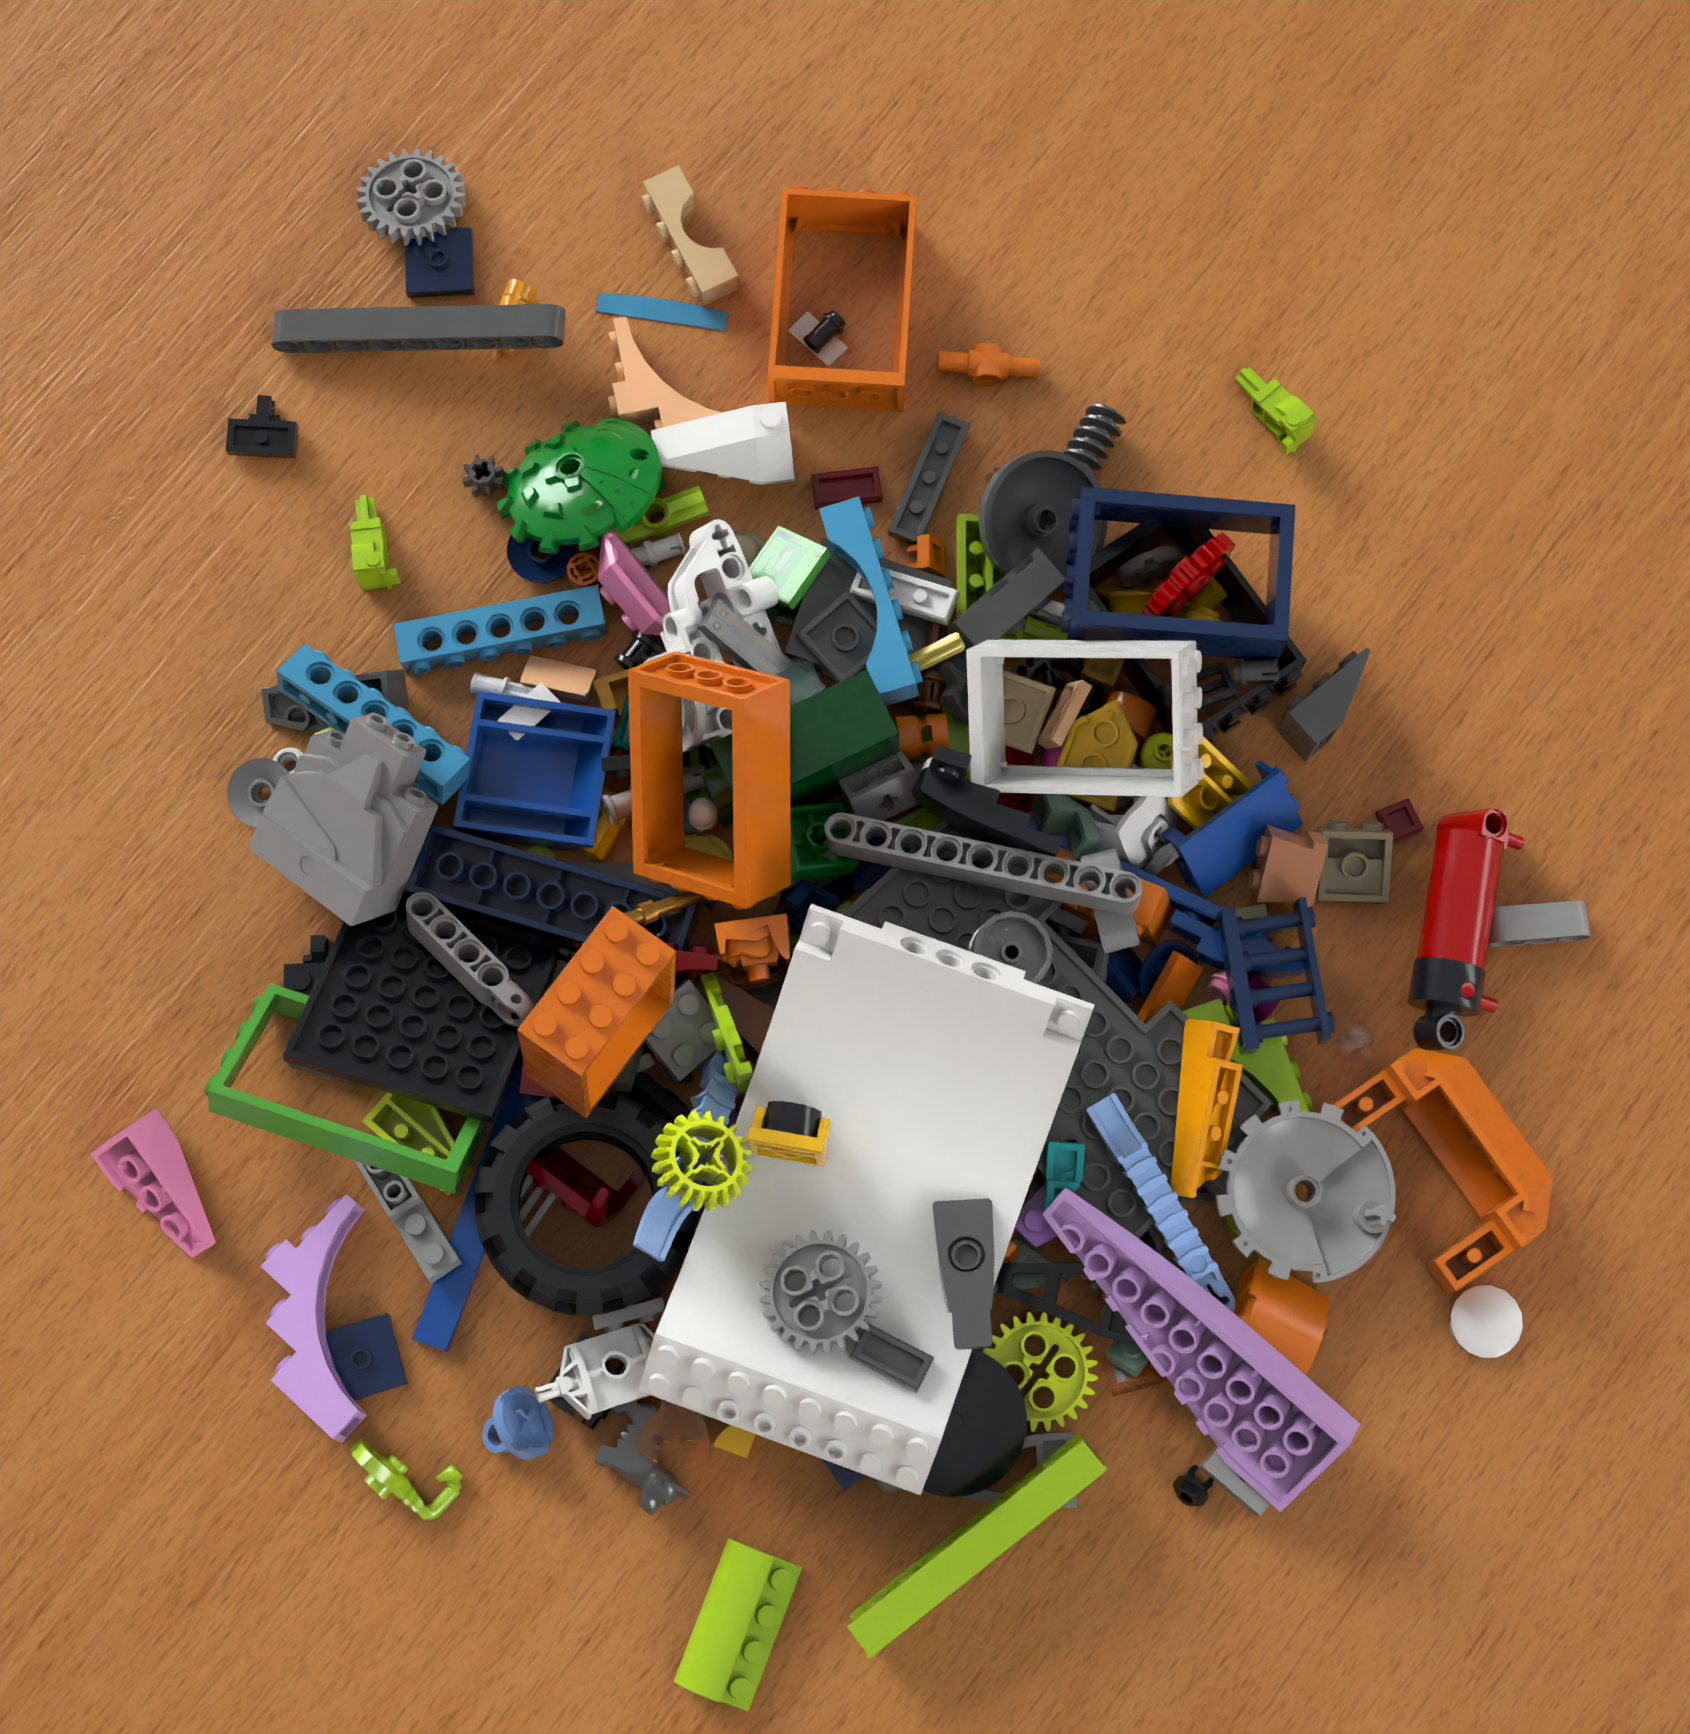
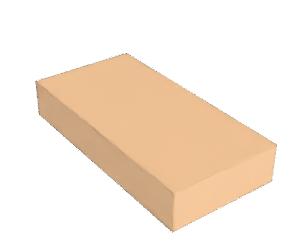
[1037,680,1092,749]

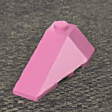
[90,1108,216,1258]

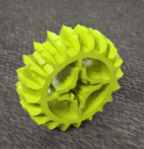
[651,1110,753,1212]

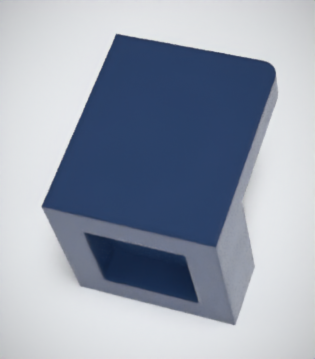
[783,879,839,933]

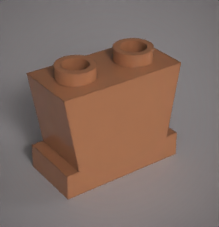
[1248,824,1328,907]

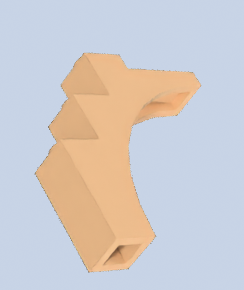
[608,316,793,458]

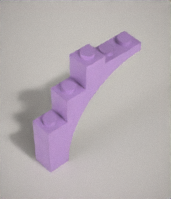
[261,1194,367,1443]

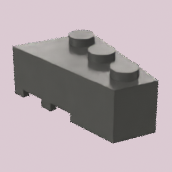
[946,547,1066,651]

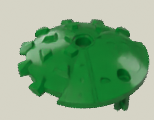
[497,417,665,554]

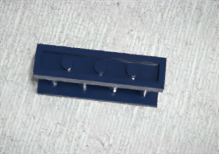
[1216,897,1335,1055]

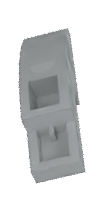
[355,1161,462,1283]

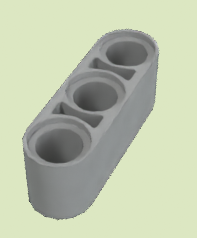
[1081,847,1141,954]
[1488,901,1590,947]

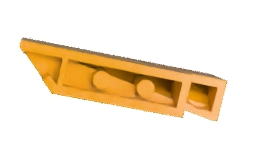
[1171,1018,1243,1198]

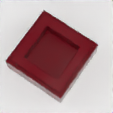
[1375,798,1424,844]

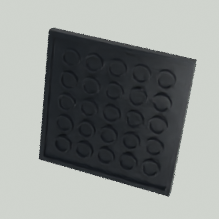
[283,891,563,1123]

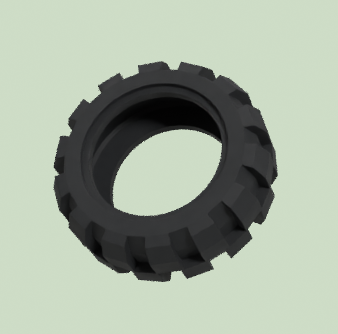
[474,1094,698,1316]

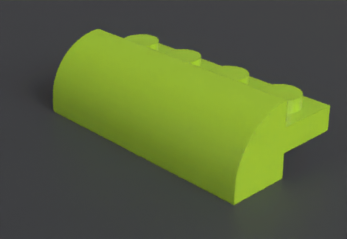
[956,514,1023,658]
[674,1538,802,1711]

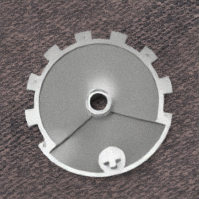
[1216,1100,1396,1283]

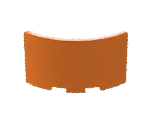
[1233,1257,1330,1375]

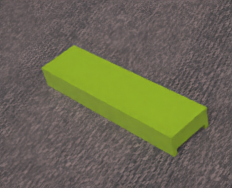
[847,1433,1108,1659]

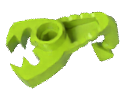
[350,1438,463,1521]

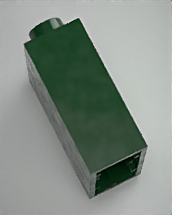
[700,670,899,827]

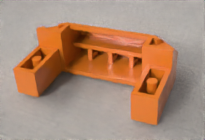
[1333,1048,1553,1294]

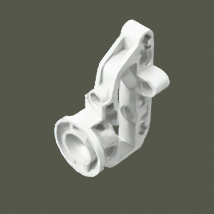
[644,519,781,752]

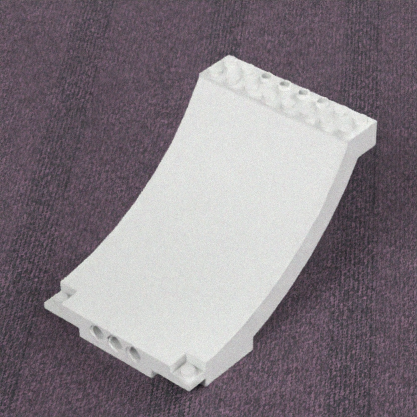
[638,904,1094,1496]

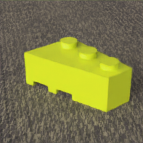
[362,1092,473,1196]

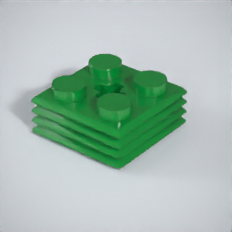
[790,801,859,881]

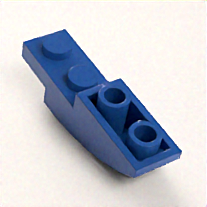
[1166,909,1305,978]

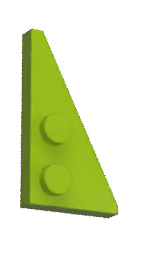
[700,972,753,1094]

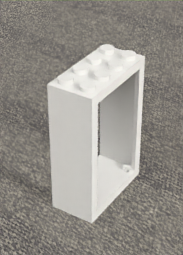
[966,640,1204,797]

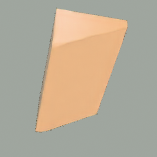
[520,655,597,703]

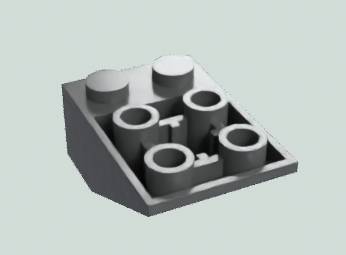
[1278,648,1370,762]

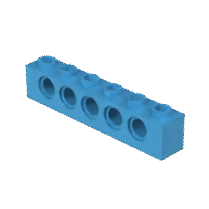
[393,585,608,675]
[276,643,470,805]

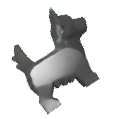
[595,1400,698,1515]

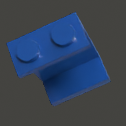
[1161,760,1303,898]

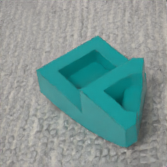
[1044,1140,1085,1211]

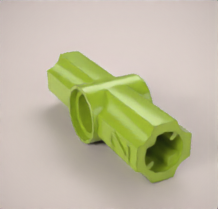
[613,485,710,546]

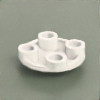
[1449,1285,1523,1358]

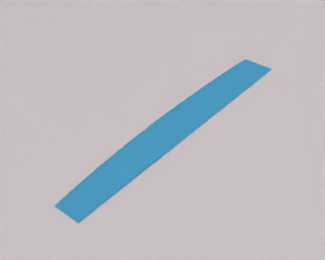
[595,293,728,331]

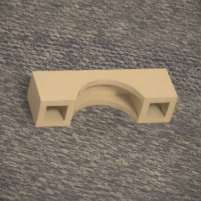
[641,165,739,306]

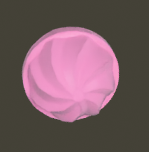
[1207,969,1231,1006]

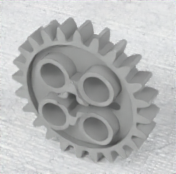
[357,148,466,246]
[759,1230,882,1355]

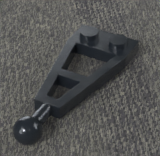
[995,1263,1137,1344]

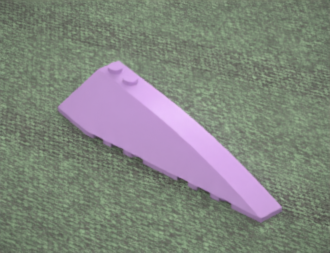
[1042,1188,1361,1512]

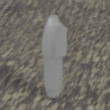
[1144,843,1179,876]

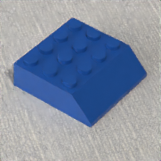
[453,691,616,850]

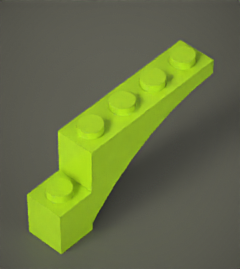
[1182,998,1313,1115]

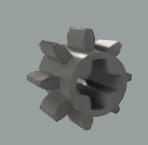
[462,455,505,499]

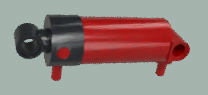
[1407,807,1524,1050]

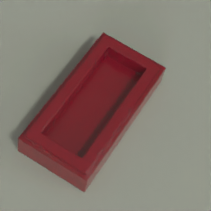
[811,466,883,510]

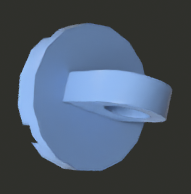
[482,1386,554,1460]

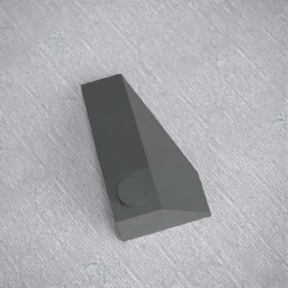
[261,670,409,733]

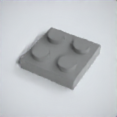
[644,979,717,1081]

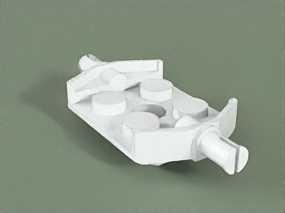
[535,1323,655,1420]

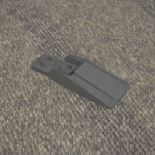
[932,1198,994,1350]

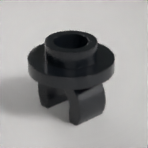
[1173,1464,1214,1506]

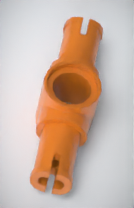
[936,343,1039,386]

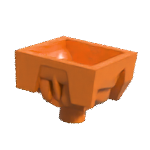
[714,914,792,983]

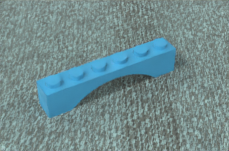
[819,496,923,706]

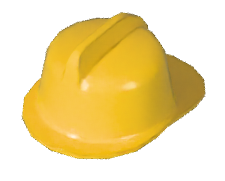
[1098,586,1154,615]

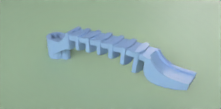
[633,1049,744,1262]
[1086,1092,1235,1312]

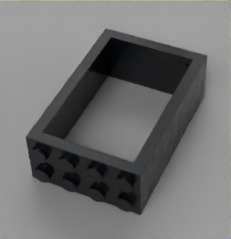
[1087,523,1307,743]

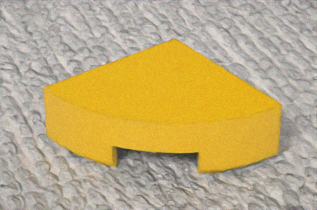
[713,1425,756,1459]

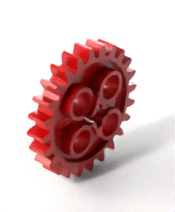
[1141,532,1236,617]

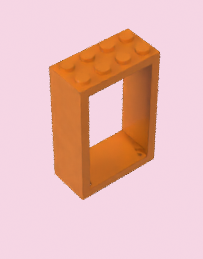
[767,185,917,412]
[628,651,791,909]
[517,906,676,1118]

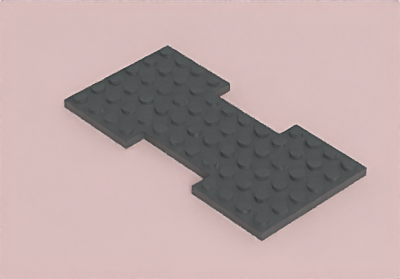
[842,821,1273,1239]

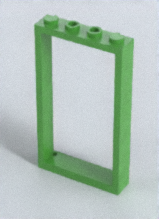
[205,983,509,1194]

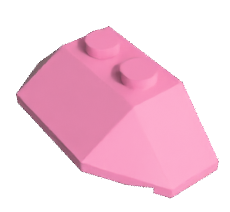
[598,530,671,635]

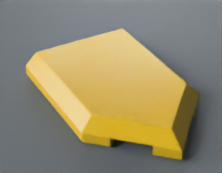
[1057,699,1139,811]

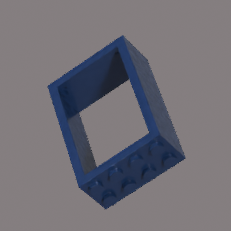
[1061,487,1296,660]

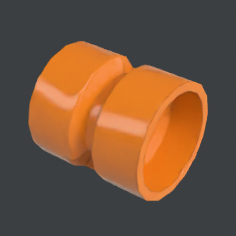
[896,713,949,761]

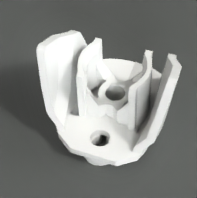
[1090,761,1178,869]

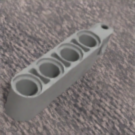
[406,892,534,1027]

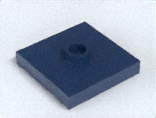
[405,228,474,298]
[326,1313,408,1401]

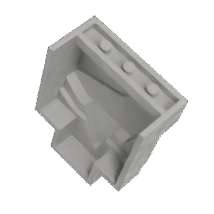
[248,713,438,926]

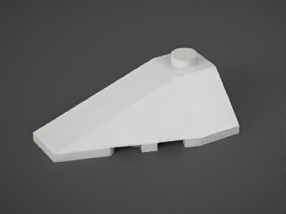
[651,402,795,485]

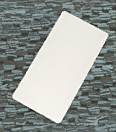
[788,312,848,366]
[498,683,560,740]

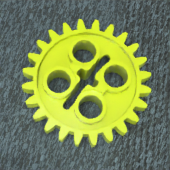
[982,1312,1098,1432]

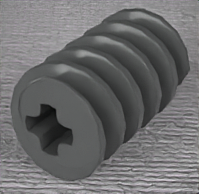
[1062,403,1127,479]

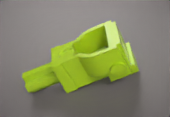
[1235,367,1316,455]
[349,495,401,591]

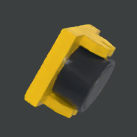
[747,1101,831,1167]

